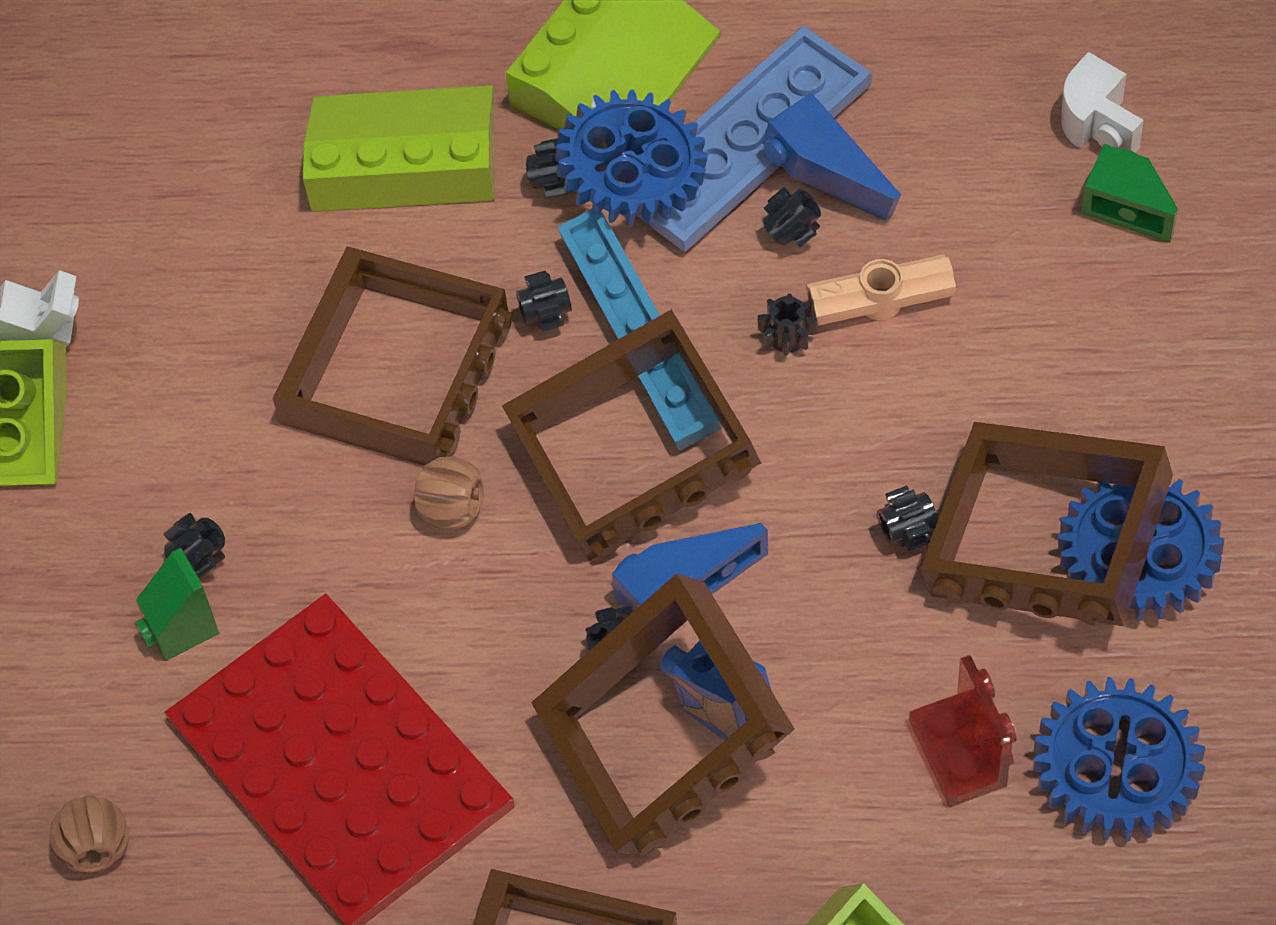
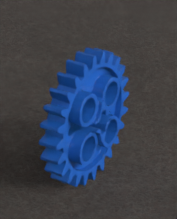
[555,89,708,226]
[1058,479,1224,621]
[1033,677,1205,842]

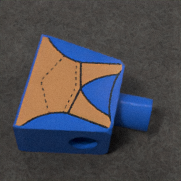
[660,640,771,740]

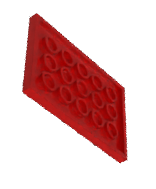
[164,593,515,925]

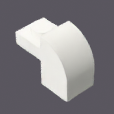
[1061,52,1144,153]
[0,270,79,346]

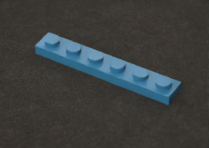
[557,209,722,451]

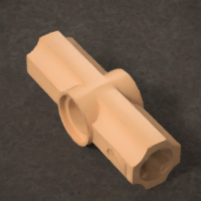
[806,254,956,326]

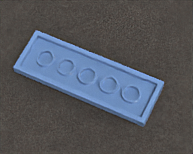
[624,25,872,252]

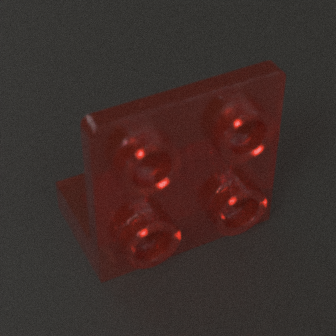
[909,655,1017,808]

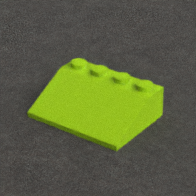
[505,0,721,149]
[303,85,495,212]
[0,339,67,486]

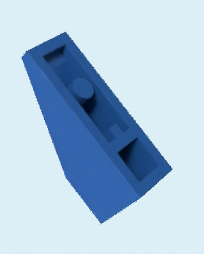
[762,92,901,220]
[612,523,768,612]

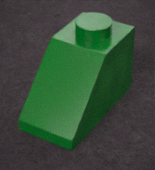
[1081,144,1178,243]
[135,548,220,661]

